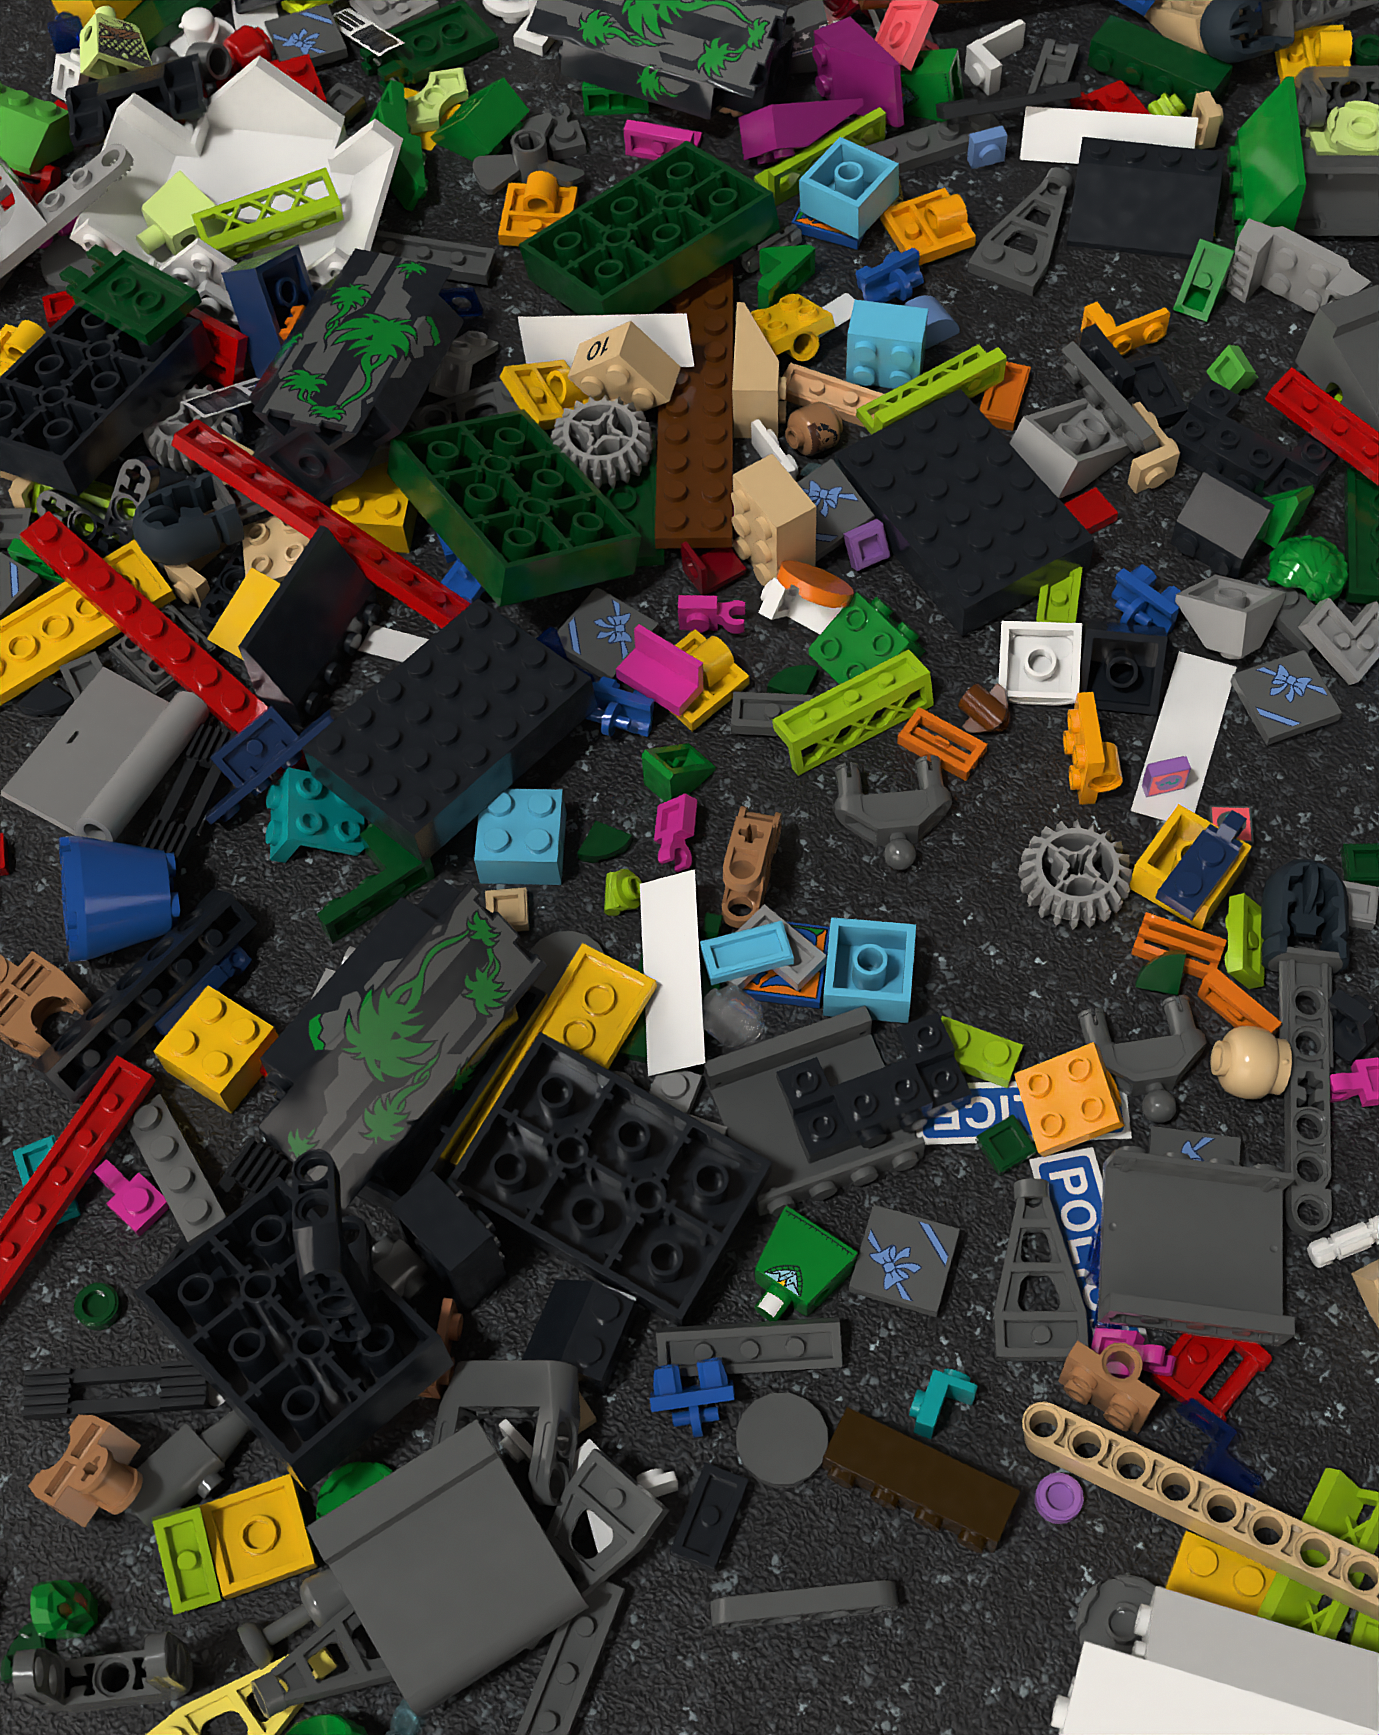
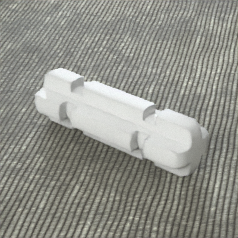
[1307,1215,1379,1268]

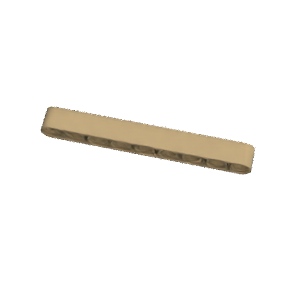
[1022,1402,1379,1621]

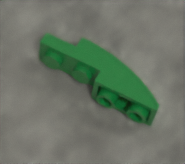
[368,80,428,211]

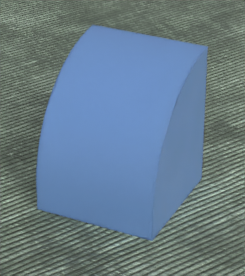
[905,295,960,350]

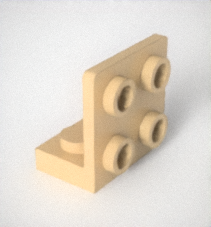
[242,515,310,582]

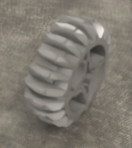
[143,384,244,474]
[551,394,653,489]
[1018,819,1133,930]

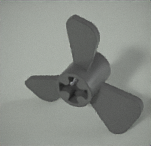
[472,113,585,195]

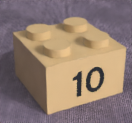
[567,321,681,412]

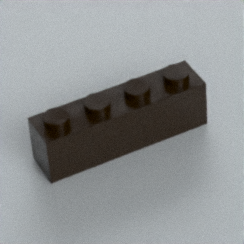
[822,1407,1020,1553]

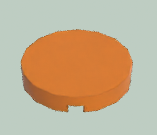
[777,560,854,608]

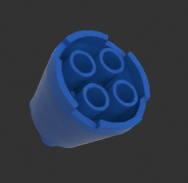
[59,836,180,962]

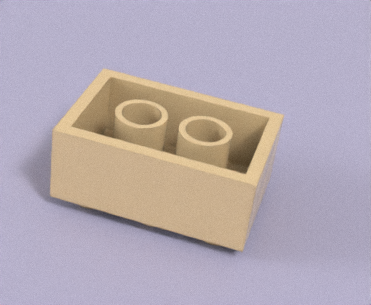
[731,453,816,587]

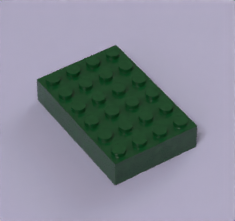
[519,141,780,316]
[387,409,642,607]

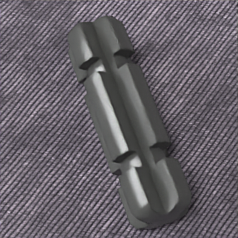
[740,224,802,273]

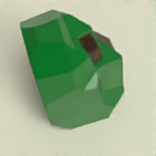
[30,1580,98,1640]

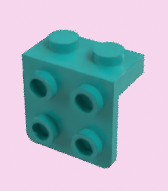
[265,767,365,863]

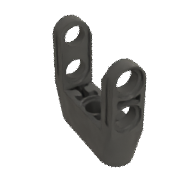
[1294,66,1379,127]
[432,1360,580,1506]
[12,1631,195,1713]

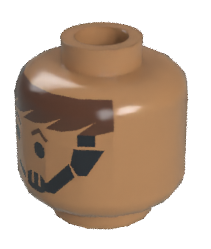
[785,402,843,457]

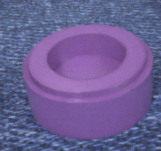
[1035,1473,1084,1524]

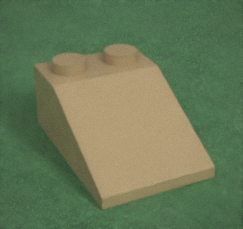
[1144,0,1257,57]
[732,302,786,439]

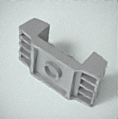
[1226,219,1371,314]

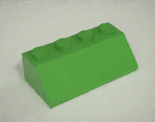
[0,83,74,175]

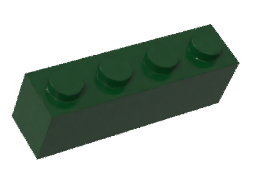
[1087,15,1233,111]

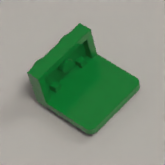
[809,592,926,685]

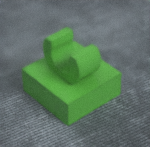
[1207,345,1258,394]

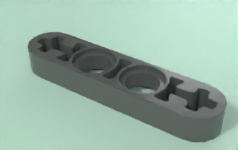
[710,1581,899,1630]

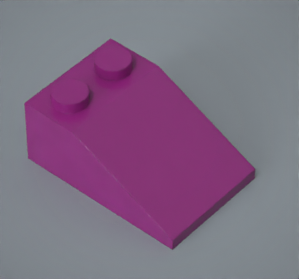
[812,17,904,127]
[739,98,864,165]

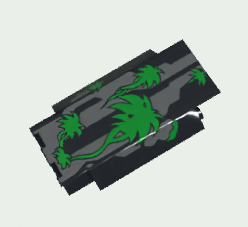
[526,0,796,120]
[248,248,464,502]
[258,879,548,1210]

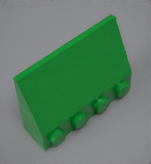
[1227,77,1306,247]

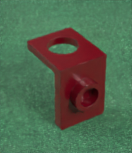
[681,541,746,596]

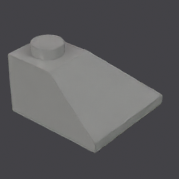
[1175,574,1286,659]

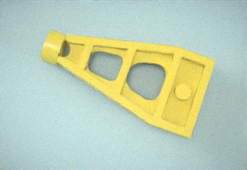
[146,1647,338,1735]

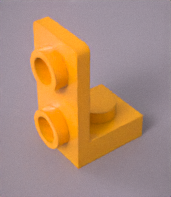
[1081,301,1171,356]

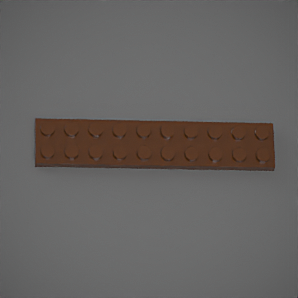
[655,264,733,548]

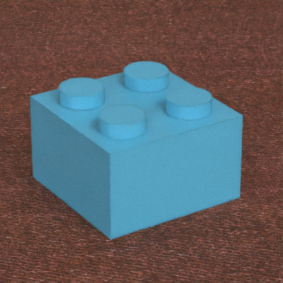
[799,137,899,239]
[846,300,928,389]
[474,789,567,885]
[823,917,916,1023]

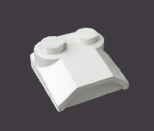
[999,621,1082,706]

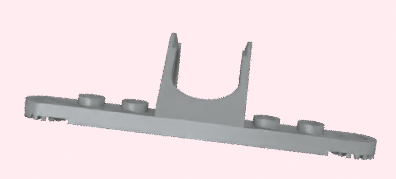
[0,144,134,279]

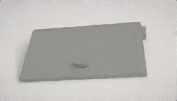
[1,666,209,842]

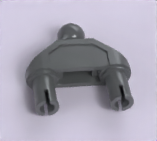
[834,755,952,870]
[1077,995,1207,1123]

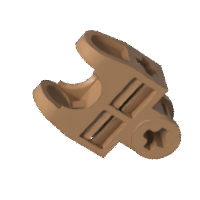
[721,806,783,928]
[0,951,92,1059]
[28,1415,143,1528]

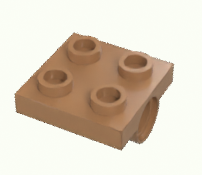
[1058,1340,1160,1434]

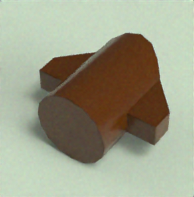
[958,683,1011,734]

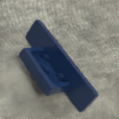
[206,704,335,824]

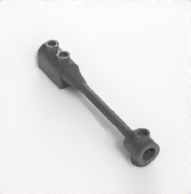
[128,1235,429,1534]

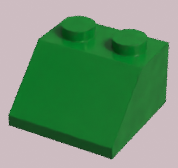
[430,77,530,162]

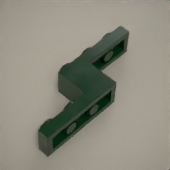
[317,823,435,944]

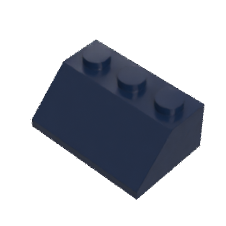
[221,244,315,379]

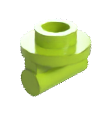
[1147,92,1187,117]
[604,869,642,916]

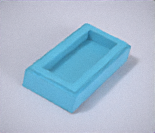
[700,921,794,985]

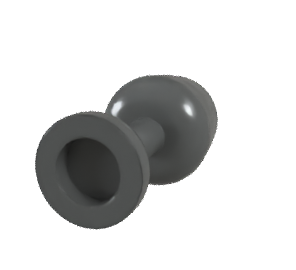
[151,41,232,84]
[238,1567,350,1670]

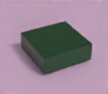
[1340,843,1379,887]
[975,1114,1037,1177]

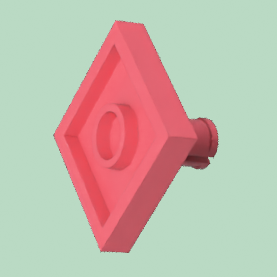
[875,0,939,71]

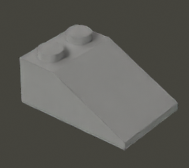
[1009,398,1132,498]

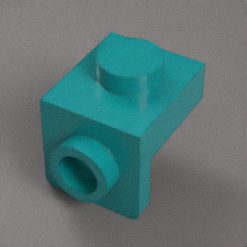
[909,1369,978,1439]

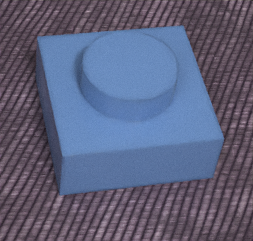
[967,126,1007,169]

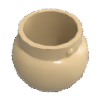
[1210,1026,1292,1099]

